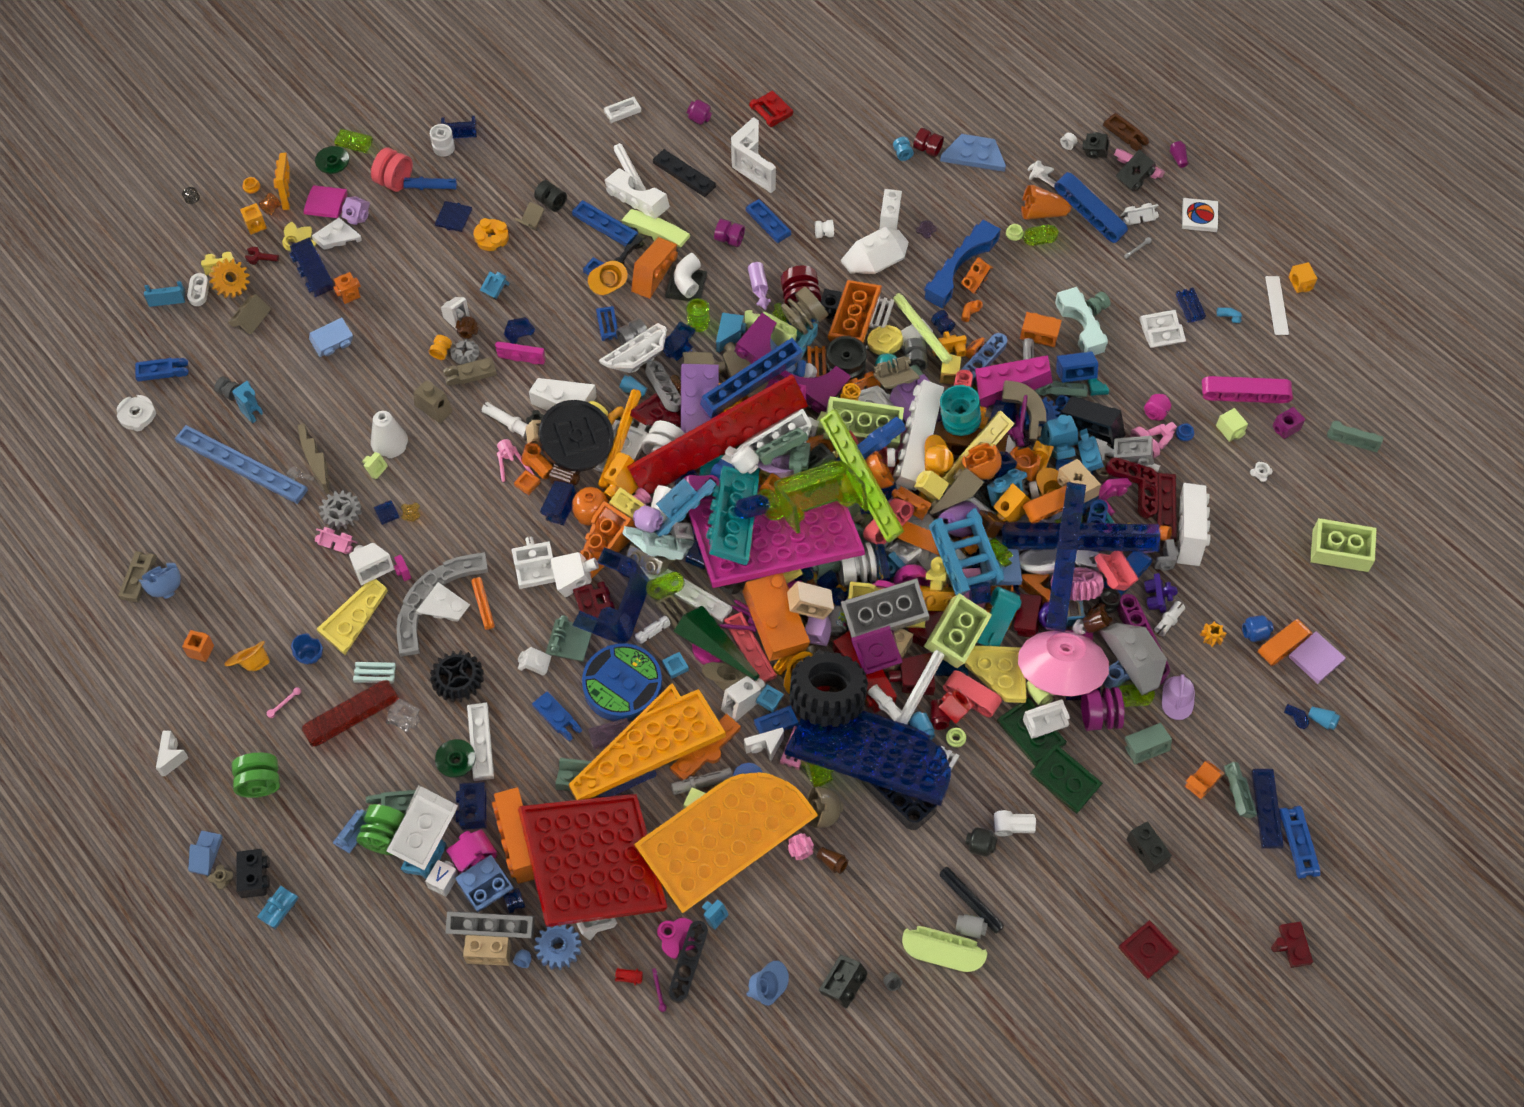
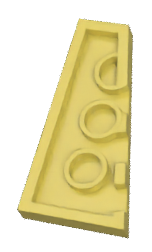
[317,579,388,655]

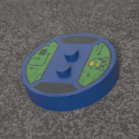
[582,643,662,722]

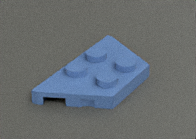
[940,134,1006,172]

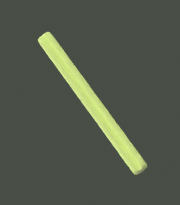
[893,293,952,364]

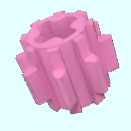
[788,833,814,860]

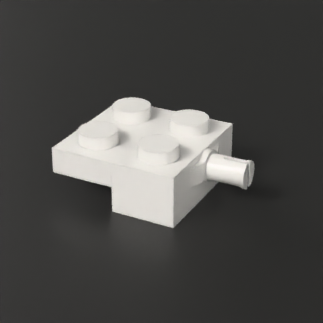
[512,537,555,589]

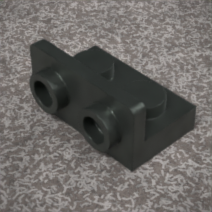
[819,954,868,1008]

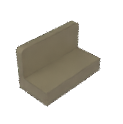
[228,294,271,334]

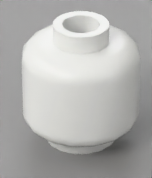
[731,445,759,474]

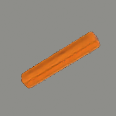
[471,577,495,630]

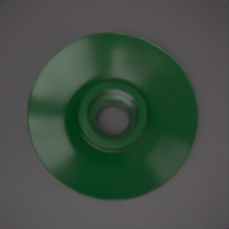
[315,146,349,174]
[435,739,476,778]

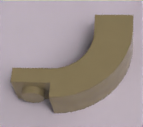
[1002,380,1046,442]

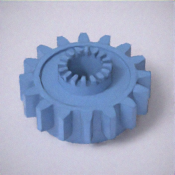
[534,925,582,970]

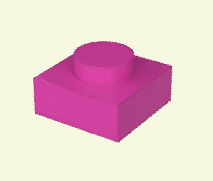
[393,555,411,582]

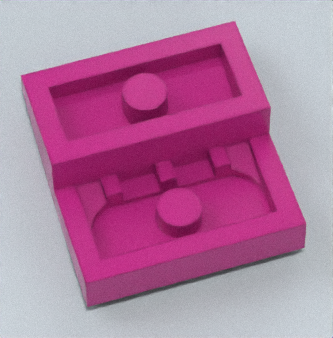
[304,185,347,218]

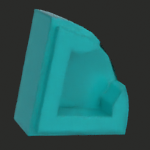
[1087,378,1109,396]

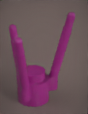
[718,600,757,632]

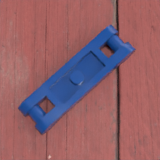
[1279,806,1320,879]

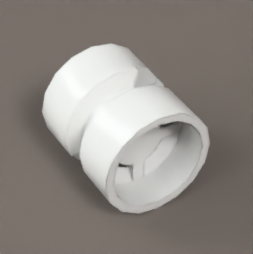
[430,124,455,157]

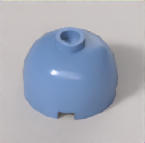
[139,563,181,599]

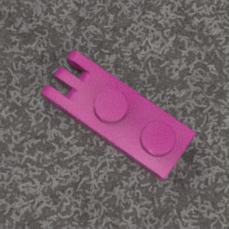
[495,342,546,365]

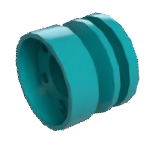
[940,385,981,436]

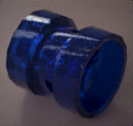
[931,310,956,335]

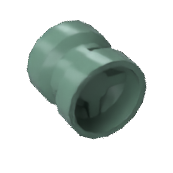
[1086,291,1111,316]

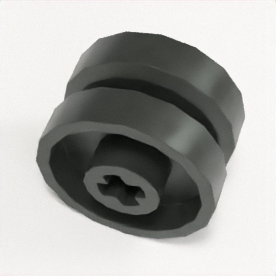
[826,336,867,380]

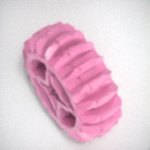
[1051,566,1104,602]

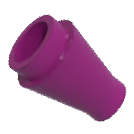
[1169,141,1188,168]

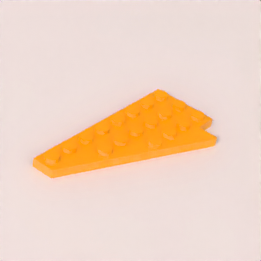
[569,683,726,800]

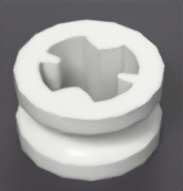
[1060,132,1078,150]

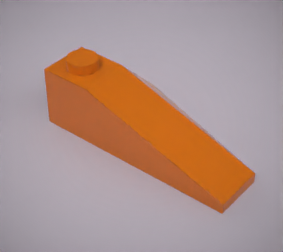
[580,501,638,579]

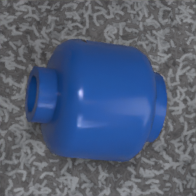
[1242,615,1273,642]

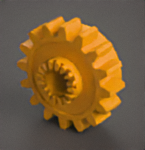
[209,258,250,298]

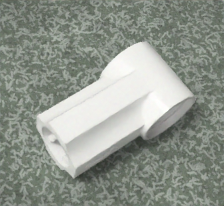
[994,810,1036,836]

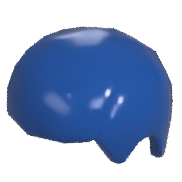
[291,633,323,665]

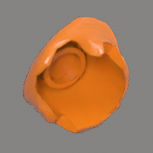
[1002,446,1041,482]

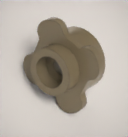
[208,865,234,889]

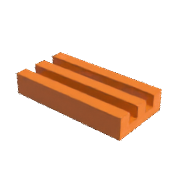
[807,346,826,377]

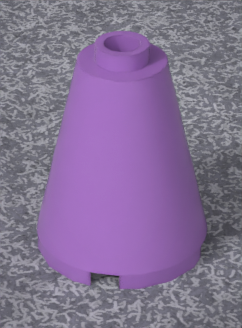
[939,501,980,539]

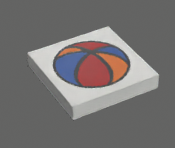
[1182,198,1218,232]

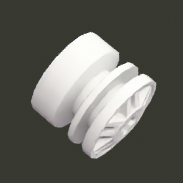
[838,542,877,587]

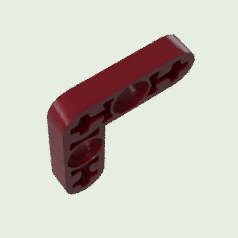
[1105,457,1158,519]

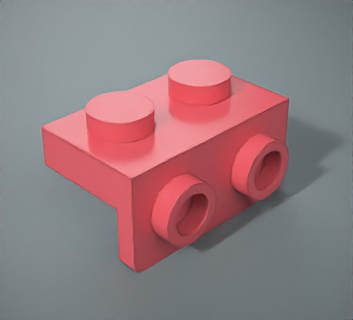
[1094,549,1138,591]

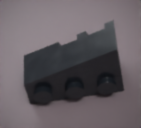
[1061,396,1126,449]

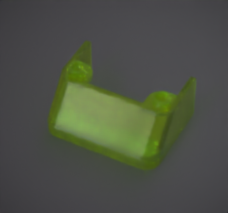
[774,461,868,534]

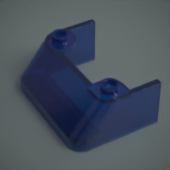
[572,547,650,644]

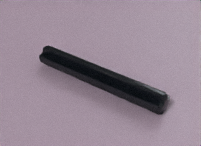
[939,867,1004,934]

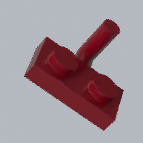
[1271,921,1313,968]

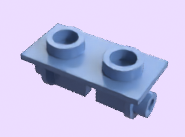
[333,809,366,854]

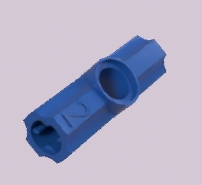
[857,416,906,459]

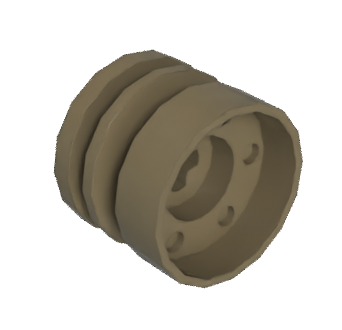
[781,286,828,335]

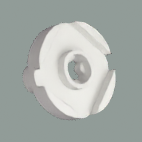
[117,395,156,431]

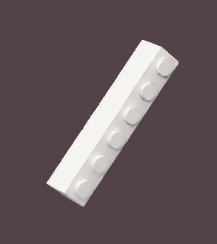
[893,380,944,491]

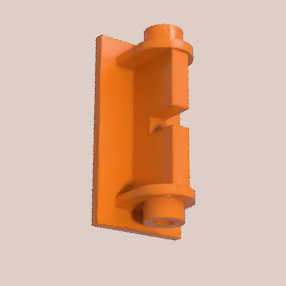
[848,371,882,390]
[891,486,932,520]

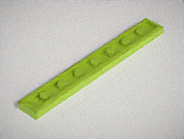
[820,409,904,542]

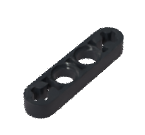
[669,921,708,1003]

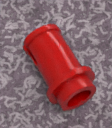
[615,968,643,986]

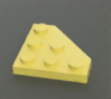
[965,646,1026,703]

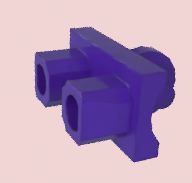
[1144,573,1178,613]

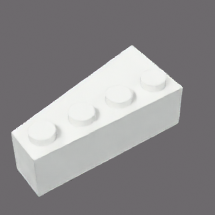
[1177,483,1210,566]

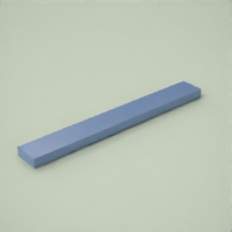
[175,425,308,504]

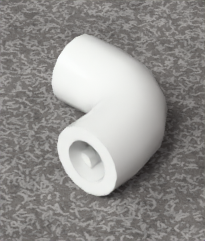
[674,253,701,298]

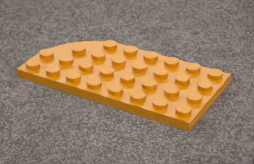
[634,772,818,914]

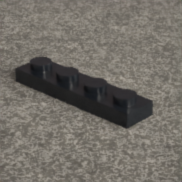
[653,149,716,197]

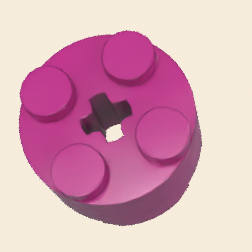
[446,830,497,874]

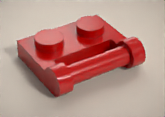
[749,90,793,127]

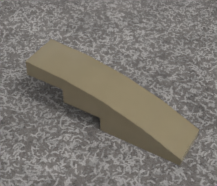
[298,424,330,494]

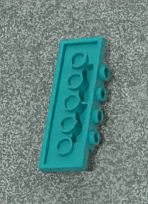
[706,465,759,565]

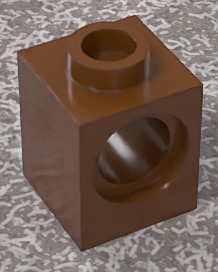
[979,510,1005,538]

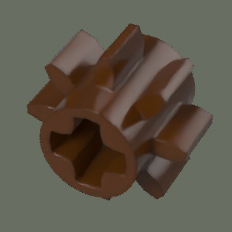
[455,316,479,339]

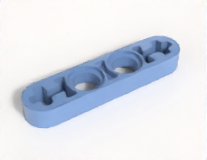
[961,333,1007,384]

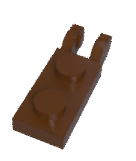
[1103,113,1149,151]

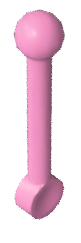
[267,687,301,718]

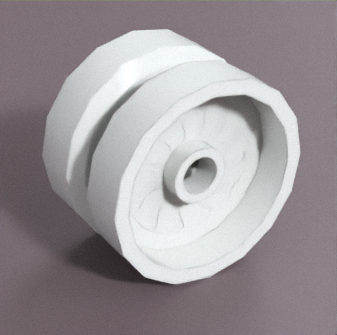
[641,421,685,455]

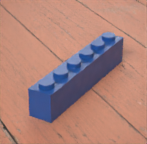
[700,338,803,419]

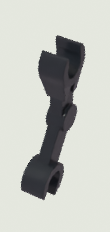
[614,234,646,265]

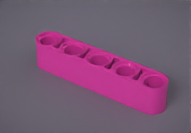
[1202,376,1293,403]

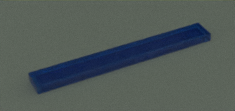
[1045,482,1086,632]

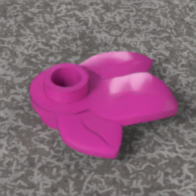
[657,918,695,959]

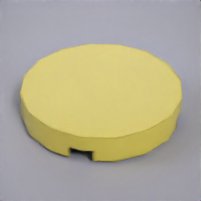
[867,325,903,355]

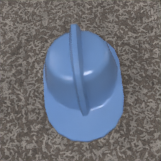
[746,961,789,1006]

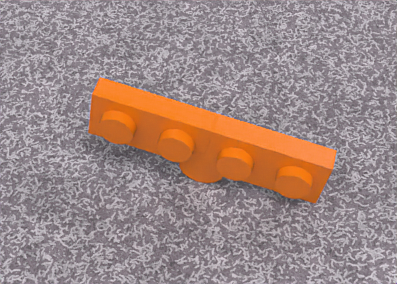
[670,713,741,780]

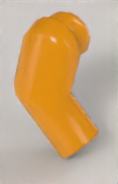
[608,406,625,425]

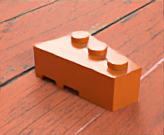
[631,237,678,299]

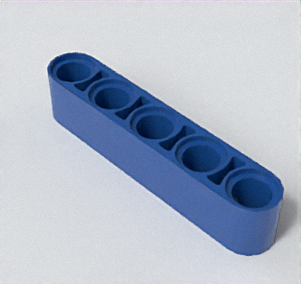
[1054,172,1128,243]

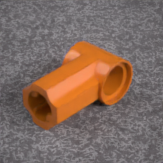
[521,442,554,480]

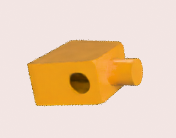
[604,452,639,499]
[993,483,1031,525]

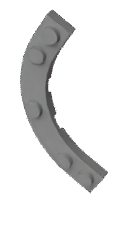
[397,552,488,657]

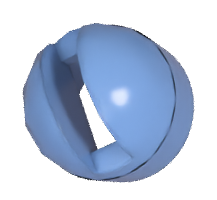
[513,949,531,968]

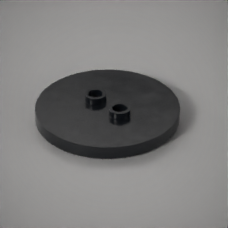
[538,400,614,472]

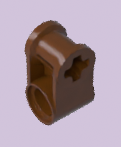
[1083,603,1113,634]

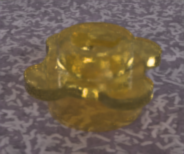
[401,503,420,521]

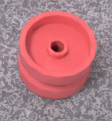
[371,147,413,192]

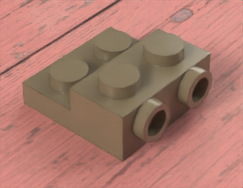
[626,543,677,575]

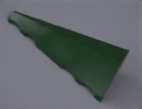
[673,606,760,681]

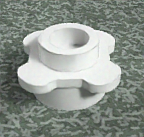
[1250,462,1273,482]

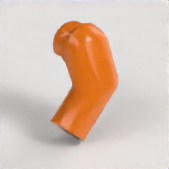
[961,300,983,322]

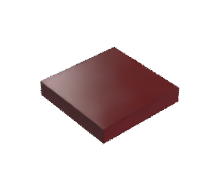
[1118,920,1179,980]

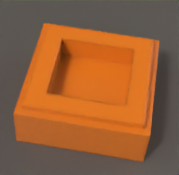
[514,470,541,495]

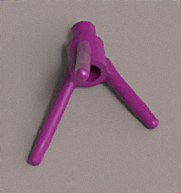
[1007,395,1028,447]

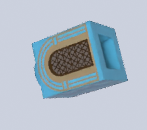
[1061,599,1085,627]

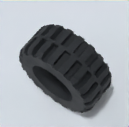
[789,652,868,727]

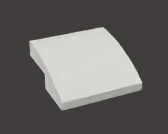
[1140,310,1186,348]

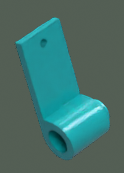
[977,587,1021,647]

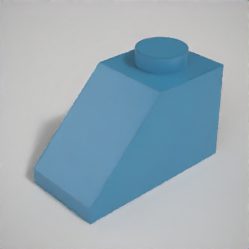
[716,313,747,353]

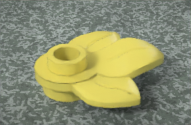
[282,222,316,251]

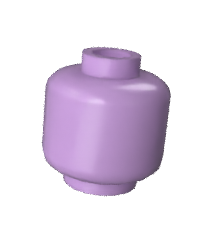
[633,505,663,533]

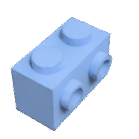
[309,318,353,357]

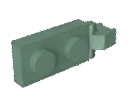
[1035,381,1088,398]
[789,442,811,478]
[1224,762,1257,819]

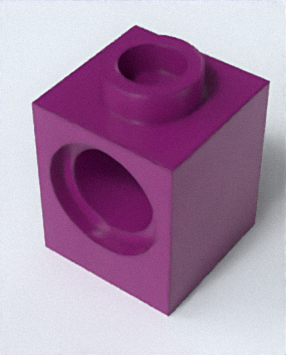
[1272,407,1306,439]

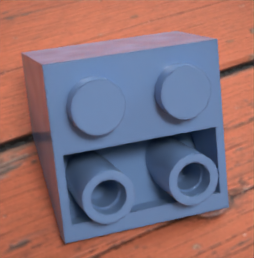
[455,855,514,912]

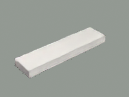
[467,702,494,781]

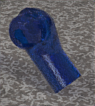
[1284,704,1309,729]

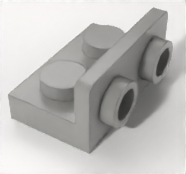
[1114,436,1154,468]

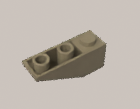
[929,468,984,514]

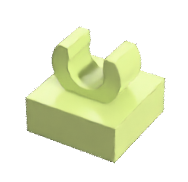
[362,452,388,479]

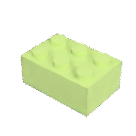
[1310,518,1376,572]
[924,593,992,668]

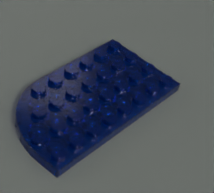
[785,711,951,806]

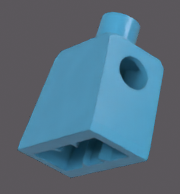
[1038,415,1078,448]

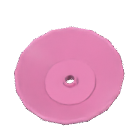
[1018,630,1109,697]

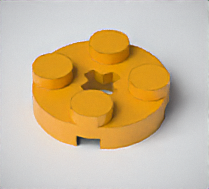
[473,218,509,251]

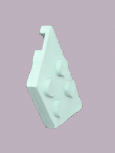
[623,526,695,560]

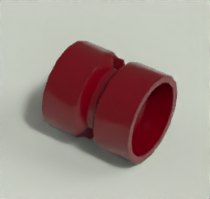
[913,128,944,157]

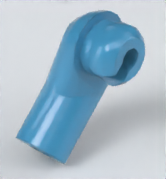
[1216,307,1243,323]

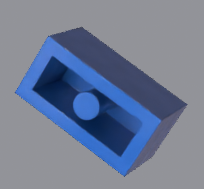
[1056,351,1098,383]

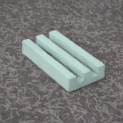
[353,662,396,684]

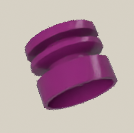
[1081,687,1125,731]

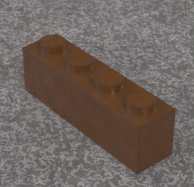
[933,422,1008,463]

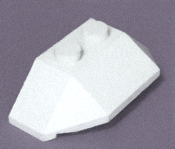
[841,226,909,274]
[599,323,667,373]
[739,409,812,465]

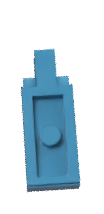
[1078,428,1104,472]

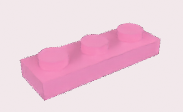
[1114,149,1165,179]

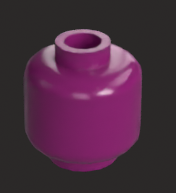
[686,99,712,125]

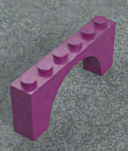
[734,313,851,413]

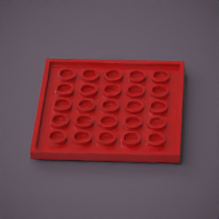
[518,794,668,927]

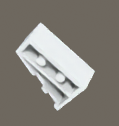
[529,378,597,411]

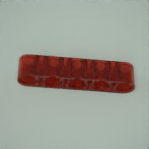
[301,680,399,747]

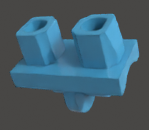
[257,886,298,929]

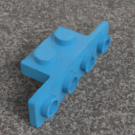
[655,478,716,537]

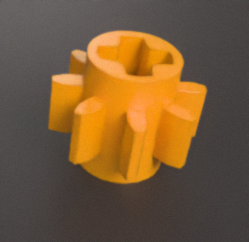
[1200,621,1227,647]

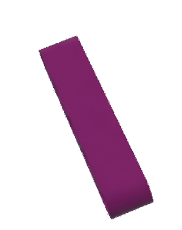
[1117,594,1170,685]

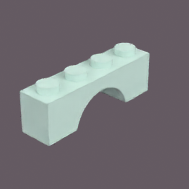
[1055,287,1108,355]

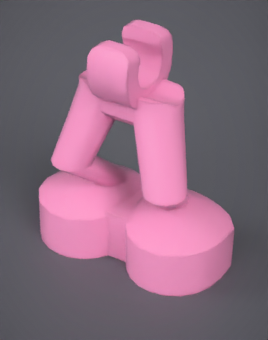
[1130,422,1177,458]

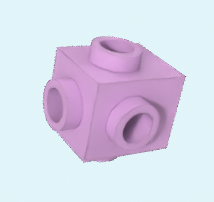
[341,196,370,225]

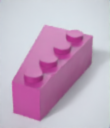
[975,355,1053,409]

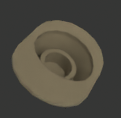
[702,662,747,690]

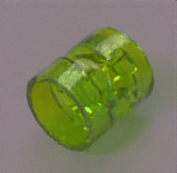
[686,298,710,332]

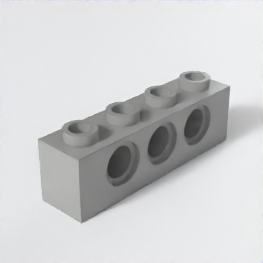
[445,911,535,938]

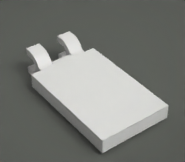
[593,418,651,472]

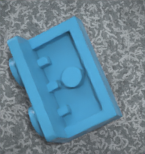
[987,469,1027,506]

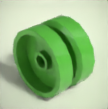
[231,752,280,798]

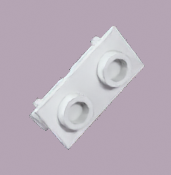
[1120,203,1159,226]

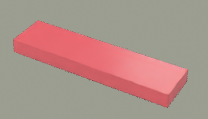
[724,612,777,683]

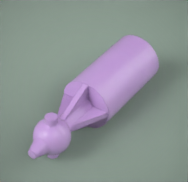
[748,262,771,310]

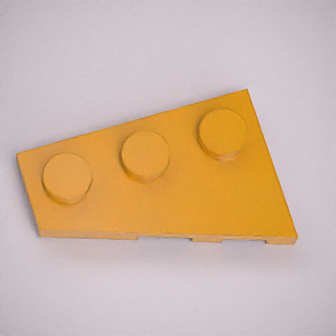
[274,153,290,210]

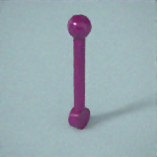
[652,968,667,1012]

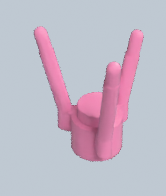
[497,439,534,482]

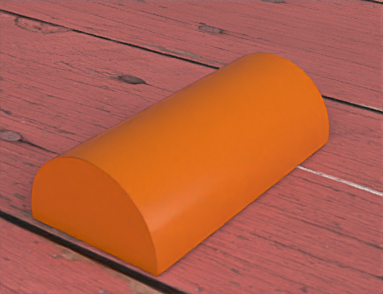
[828,280,882,343]

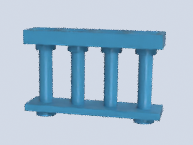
[929,508,1005,596]

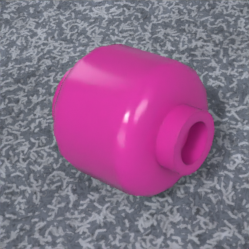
[1144,394,1171,421]

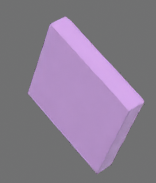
[1289,631,1346,684]

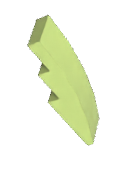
[621,209,690,248]

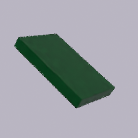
[997,697,1067,766]
[1029,743,1103,814]

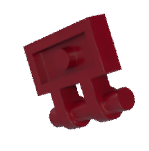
[573,581,616,625]

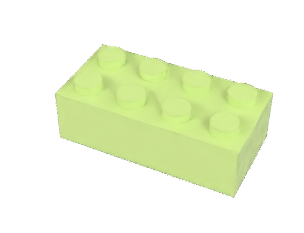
[823,396,904,450]

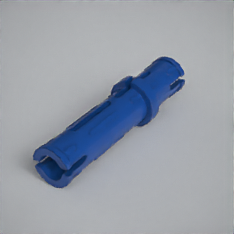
[404,176,457,190]

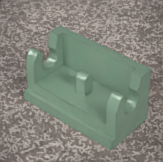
[1125,723,1172,765]

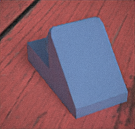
[188,831,223,876]

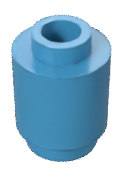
[909,711,935,743]

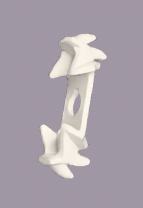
[1027,160,1056,187]

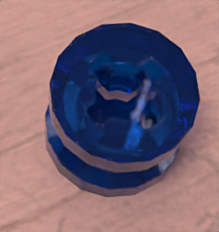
[503,888,525,913]

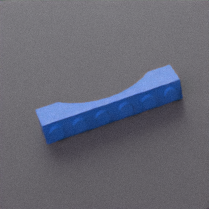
[924,220,1001,309]

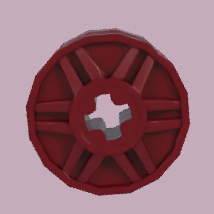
[781,265,821,308]

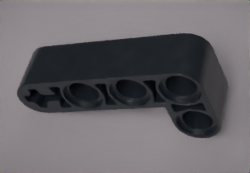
[861,763,938,830]

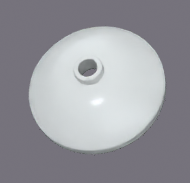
[1019,544,1076,575]

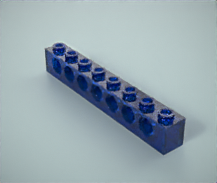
[1002,522,1160,552]

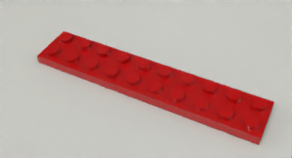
[627,374,808,495]

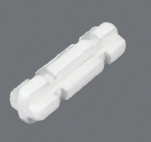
[635,616,670,644]

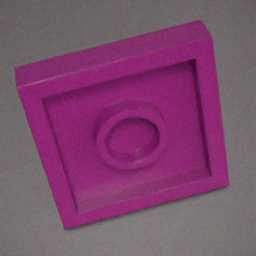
[851,625,903,674]

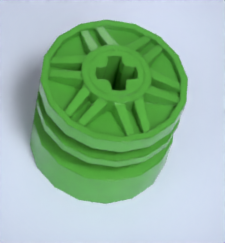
[356,804,405,855]

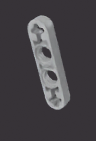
[645,360,681,412]

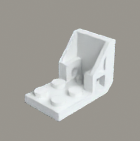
[731,117,776,193]
[386,785,458,870]

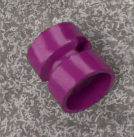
[714,218,745,247]

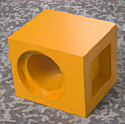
[240,203,267,235]
[1288,262,1317,293]

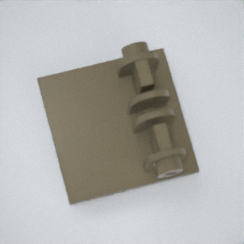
[873,356,920,389]

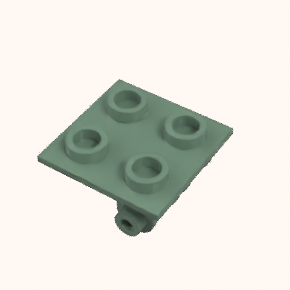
[546,615,594,662]

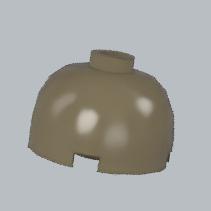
[807,787,843,828]

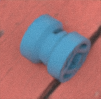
[893,137,914,161]

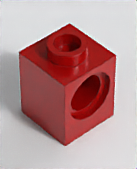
[939,688,975,724]

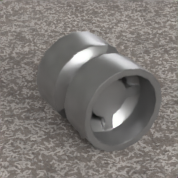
[616,318,647,345]

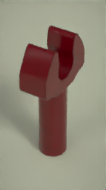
[245,247,279,265]

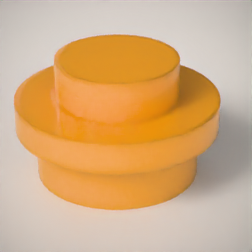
[242,177,260,194]

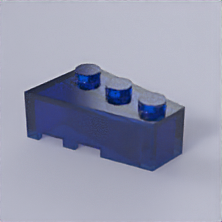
[289,237,334,297]

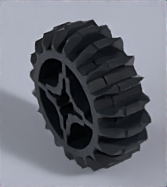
[430,650,484,703]

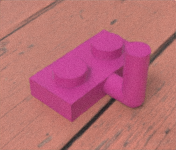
[1097,478,1132,516]

